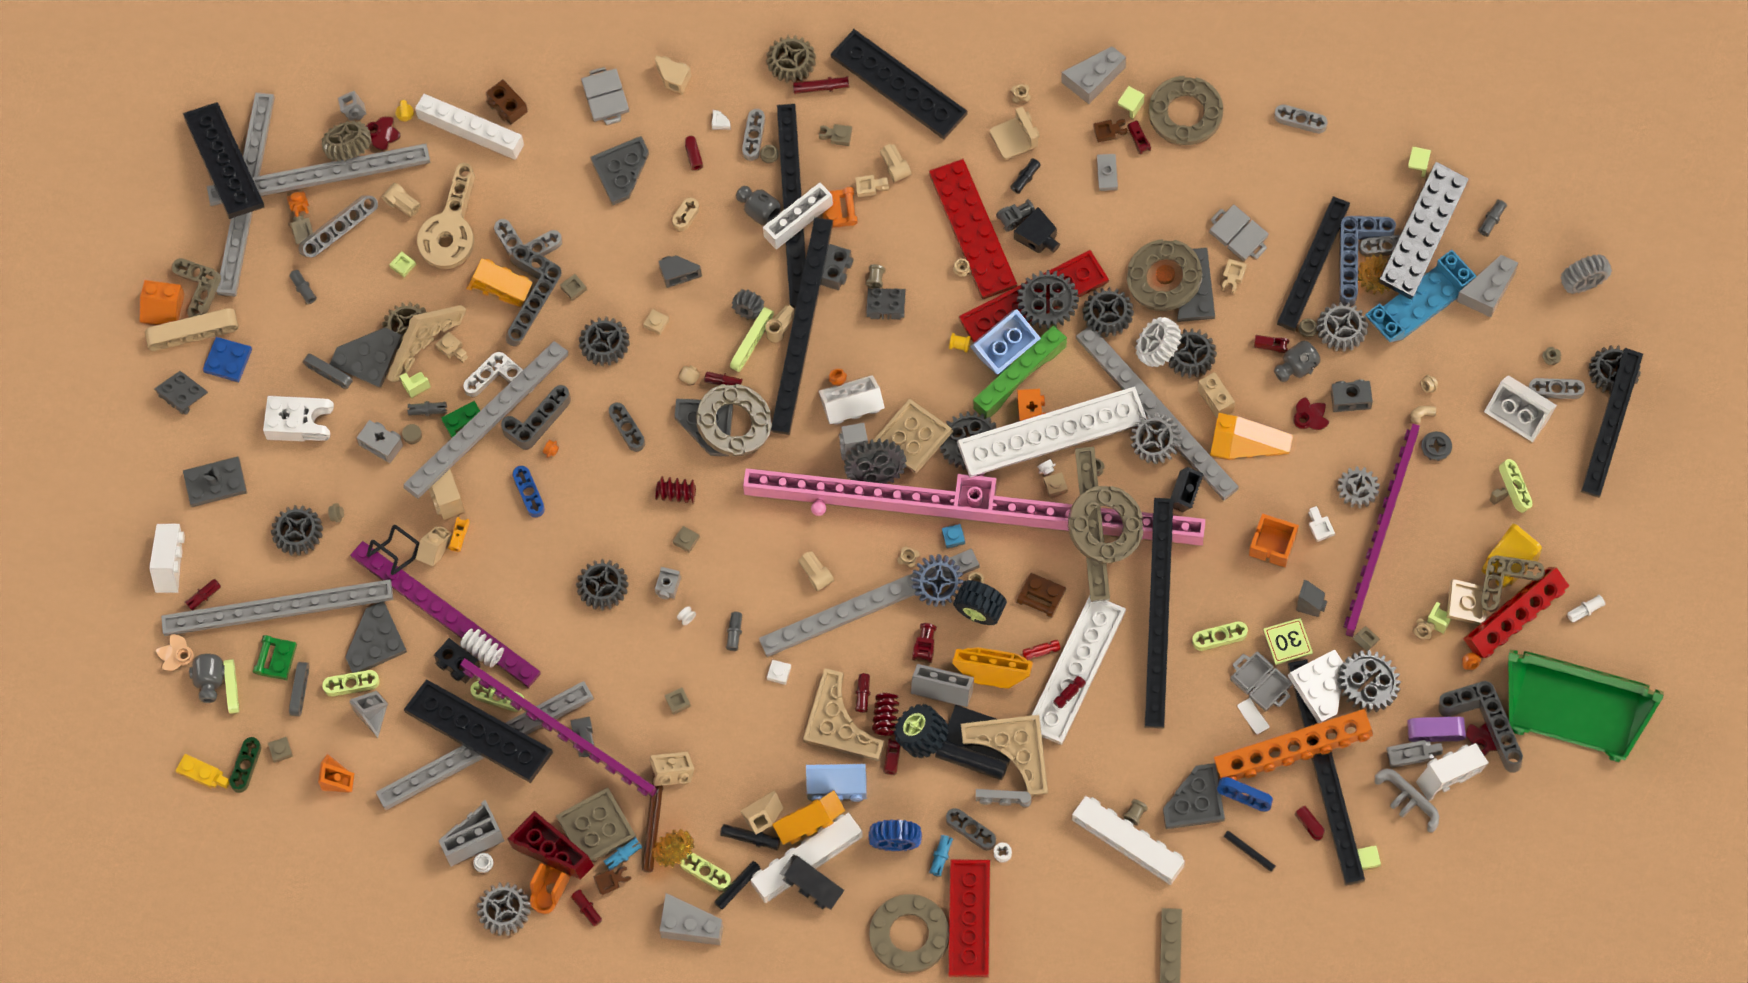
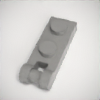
[976,789,1031,808]

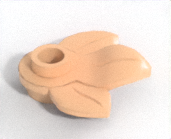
[156,634,194,671]

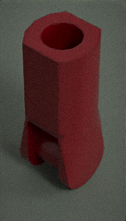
[1127,120,1151,155]
[685,136,703,171]
[1254,335,1289,353]
[883,738,901,775]
[1295,805,1325,841]

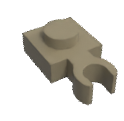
[819,124,852,146]

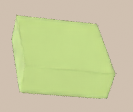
[389,251,416,277]
[1357,846,1381,870]

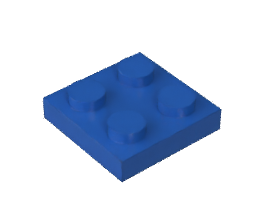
[203,337,252,382]

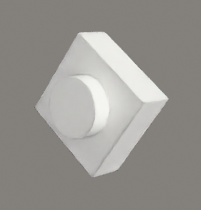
[767,660,791,685]

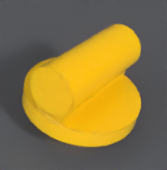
[396,100,414,121]

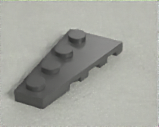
[1177,248,1215,322]

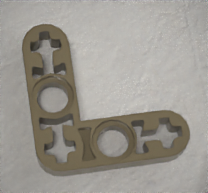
[172,258,221,317]
[1481,556,1545,612]

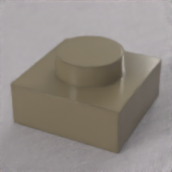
[560,274,587,301]
[673,526,700,553]
[1353,626,1380,651]
[665,688,691,714]
[268,737,293,763]

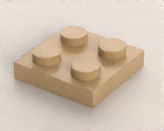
[1446,579,1489,625]

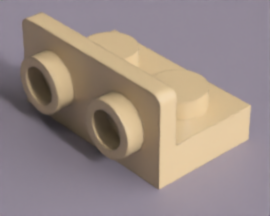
[649,752,695,786]

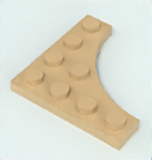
[387,305,466,382]
[803,668,884,761]
[961,715,1048,795]

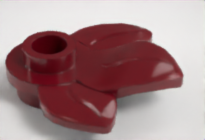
[366,116,401,150]
[1293,397,1329,430]
[1466,723,1505,756]

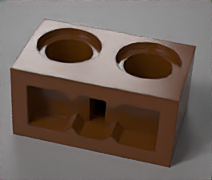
[486,79,528,125]

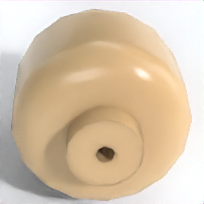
[679,365,700,385]

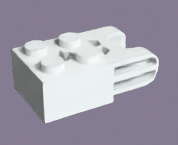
[263,396,334,441]

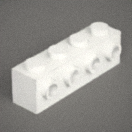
[763,183,833,249]

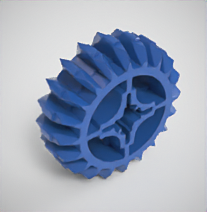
[869,819,922,851]

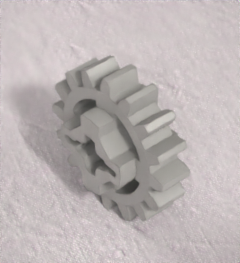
[1337,466,1380,508]

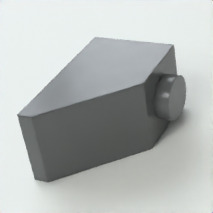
[658,255,702,288]
[1296,580,1327,617]

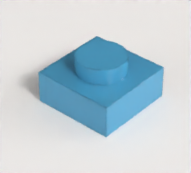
[942,524,965,548]

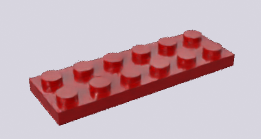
[949,859,990,978]

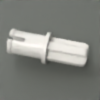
[1567,595,1605,622]

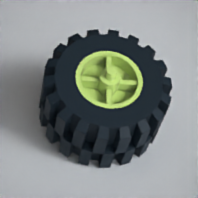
[953,580,1007,625]
[894,704,948,758]

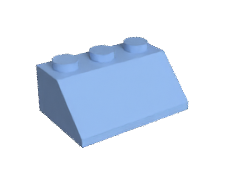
[970,309,1041,374]
[806,764,867,802]

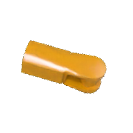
[448,516,470,552]

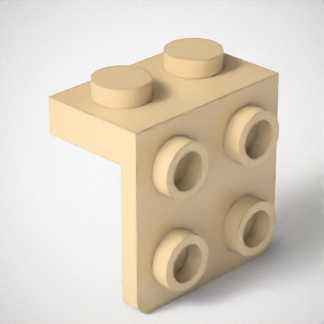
[990,107,1040,160]

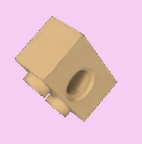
[1198,372,1235,418]

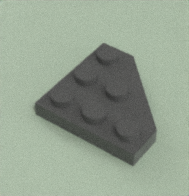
[590,136,649,205]
[330,328,403,387]
[675,399,733,456]
[345,602,407,673]
[1163,763,1225,829]

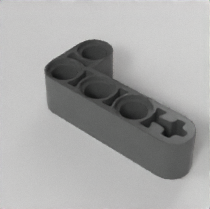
[501,385,571,450]

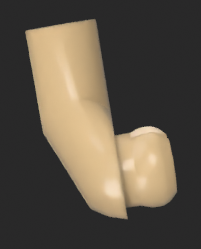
[1410,406,1436,423]

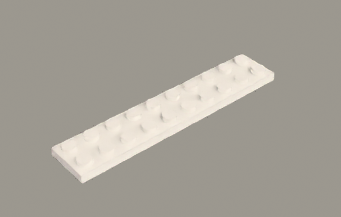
[957,387,1147,477]

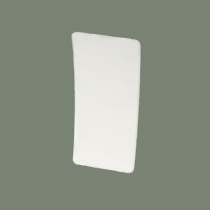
[1237,698,1270,734]

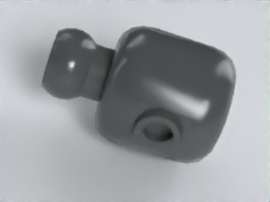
[736,186,781,225]
[1274,340,1321,382]
[189,654,225,703]

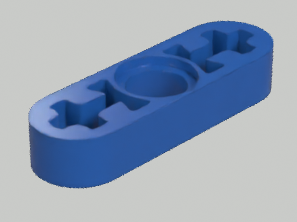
[513,466,545,518]
[1217,777,1273,811]

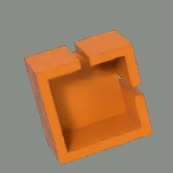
[1249,513,1299,568]

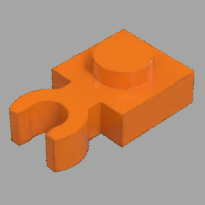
[287,191,309,217]

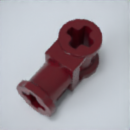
[912,623,937,663]

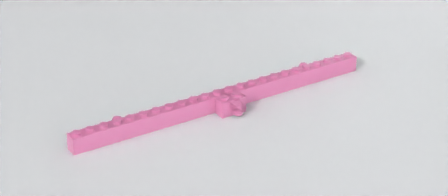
[743,469,1205,546]

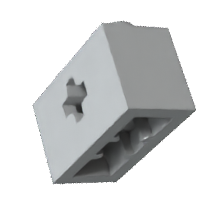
[357,420,403,463]

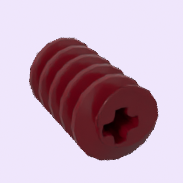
[655,476,696,504]
[872,693,900,736]

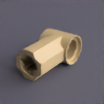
[880,144,912,182]
[382,183,421,217]
[766,305,795,342]
[799,551,834,591]

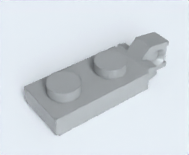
[1386,740,1443,768]

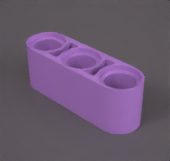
[1407,717,1466,742]

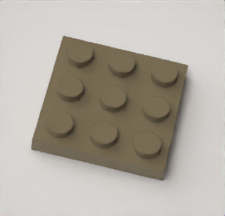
[556,787,636,863]

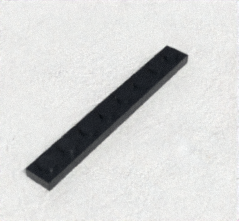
[1277,196,1350,331]
[1581,348,1643,498]

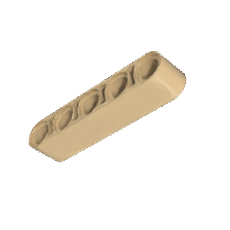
[145,308,238,351]

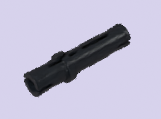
[720,824,781,850]

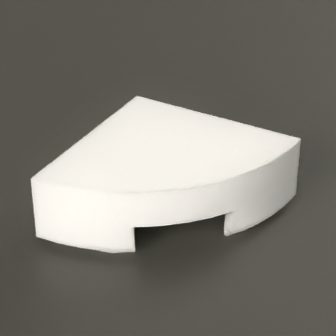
[712,110,731,130]

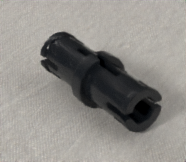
[1010,158,1041,194]

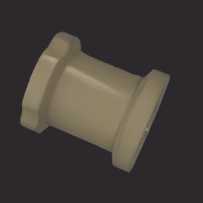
[866,264,886,288]
[1123,799,1148,825]

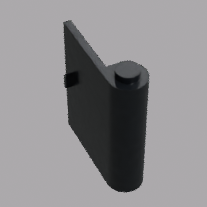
[935,705,1010,780]

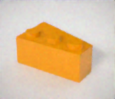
[466,258,533,307]
[772,790,845,845]

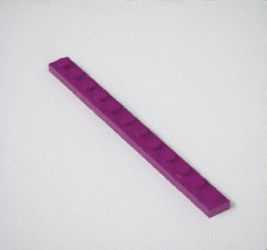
[1343,424,1420,637]
[350,541,541,688]
[460,659,657,797]

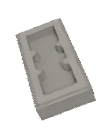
[1097,154,1118,191]

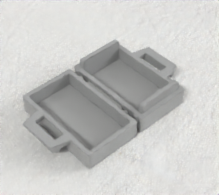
[581,67,629,125]
[1209,205,1269,262]
[1230,651,1292,712]

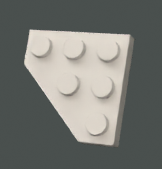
[1288,650,1343,723]

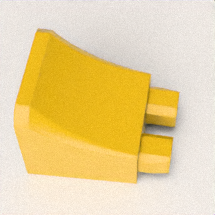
[1481,524,1542,589]

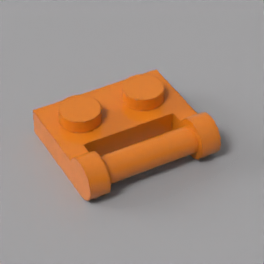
[823,187,858,228]

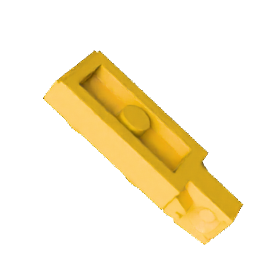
[175,754,230,789]

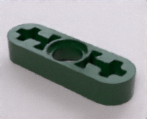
[229,737,261,793]

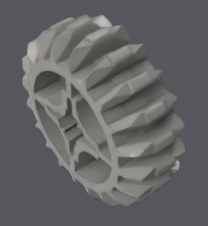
[1560,254,1612,294]
[1317,302,1368,352]
[1130,412,1182,464]
[477,882,531,936]

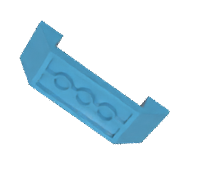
[1365,250,1477,342]

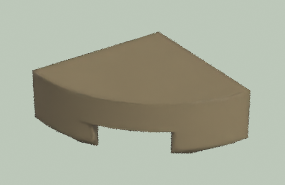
[1490,488,1509,505]

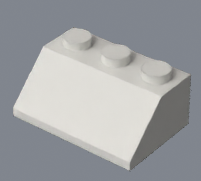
[818,375,885,424]
[1484,375,1557,442]

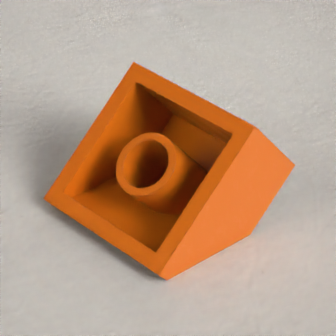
[140,280,185,325]

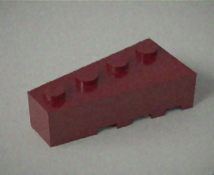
[507,811,594,880]

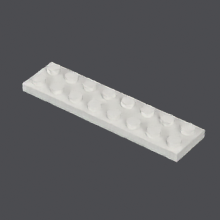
[1032,596,1126,745]

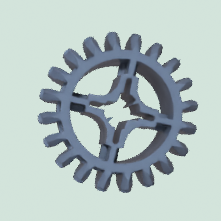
[911,554,963,607]

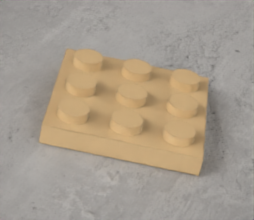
[873,399,953,474]

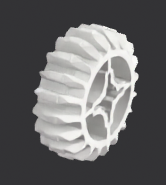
[1135,317,1182,367]

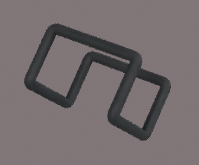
[366,525,420,575]

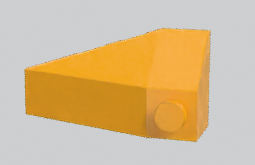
[1210,413,1293,460]

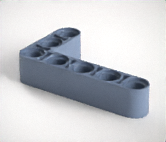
[1339,216,1396,307]

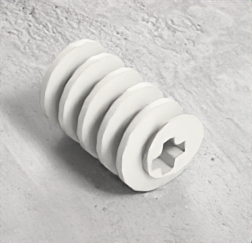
[460,629,504,668]

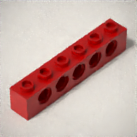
[1463,567,1569,658]

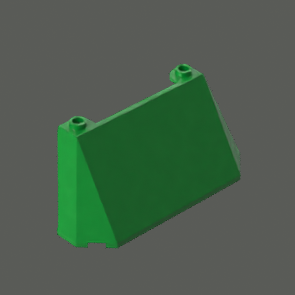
[1508,649,1664,762]

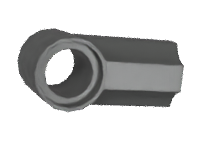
[570,717,594,757]

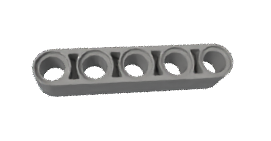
[299,195,378,257]

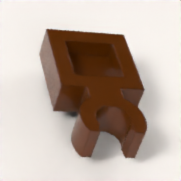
[1093,119,1128,143]
[593,866,631,895]

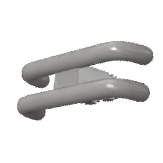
[1375,769,1439,833]

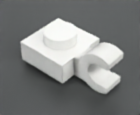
[1308,506,1335,542]

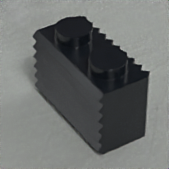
[1171,467,1204,512]

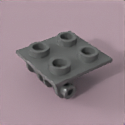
[866,288,906,320]
[154,371,208,415]

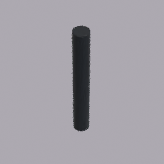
[1224,831,1276,872]

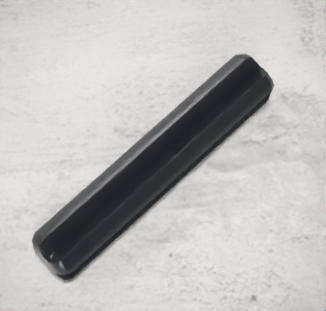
[715,861,760,910]

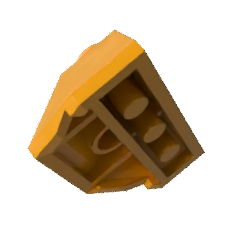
[953,647,1033,689]

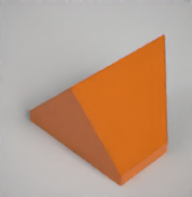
[318,754,354,792]

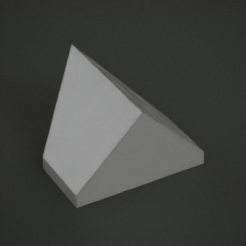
[350,691,388,738]

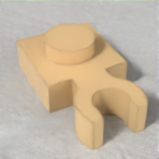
[1222,259,1247,294]

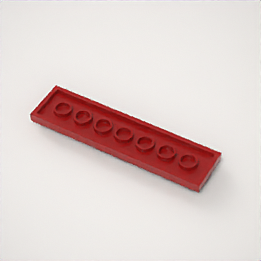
[929,159,1018,300]
[959,250,1109,343]

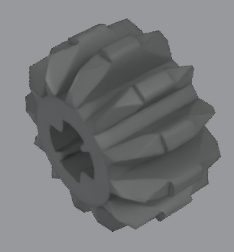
[732,289,764,320]

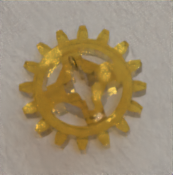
[1358,254,1391,295]
[652,829,695,868]

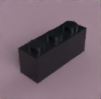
[780,854,845,910]

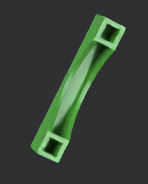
[973,325,1067,419]

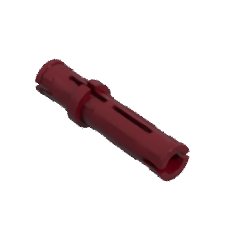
[793,76,849,94]

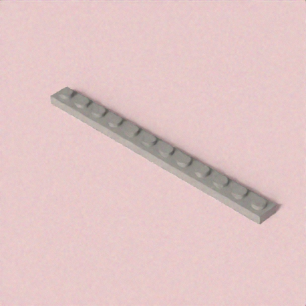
[217,93,275,297]
[207,144,430,206]
[1076,325,1239,501]
[404,341,568,499]
[759,549,980,657]
[161,580,394,636]
[376,681,594,810]

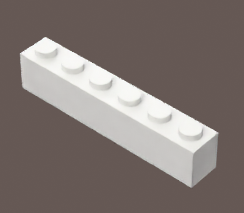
[415,94,524,160]
[1072,796,1185,885]
[751,813,863,903]

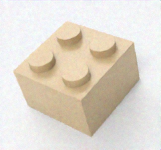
[428,469,465,520]

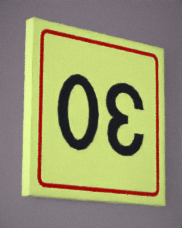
[1263,618,1313,665]

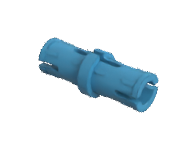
[929,835,953,877]
[603,838,643,869]

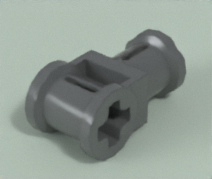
[996,199,1035,232]

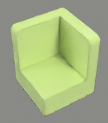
[1118,86,1145,119]
[1408,147,1431,177]
[400,372,431,398]
[1427,602,1452,634]

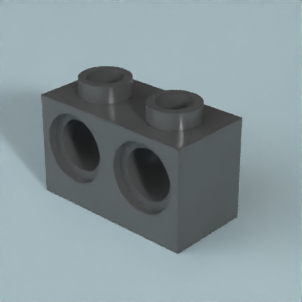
[821,244,854,290]

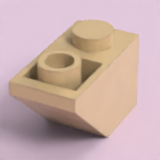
[655,55,691,94]
[416,526,452,566]
[741,791,783,834]

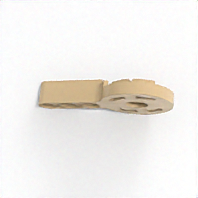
[417,163,475,269]

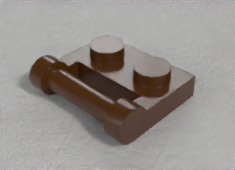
[1016,573,1066,618]

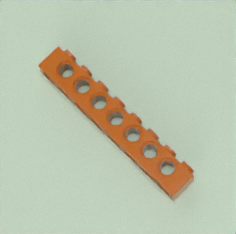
[1214,709,1373,781]

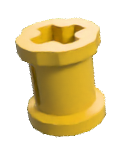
[949,333,971,353]

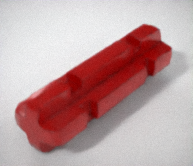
[1022,640,1061,660]

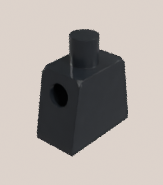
[1014,207,1060,253]

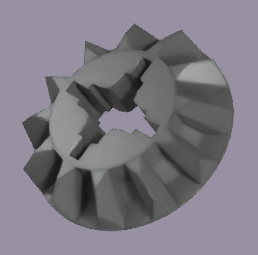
[1421,431,1452,461]

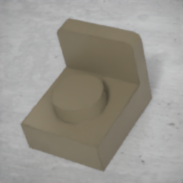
[289,215,313,244]

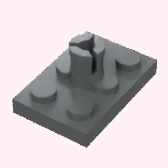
[183,456,247,507]

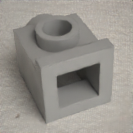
[338,91,366,121]
[655,567,681,599]

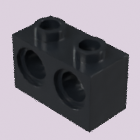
[434,638,481,684]

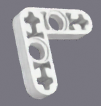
[463,352,534,397]

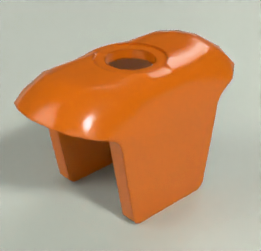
[530,863,571,914]

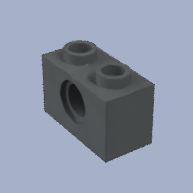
[1331,379,1373,412]

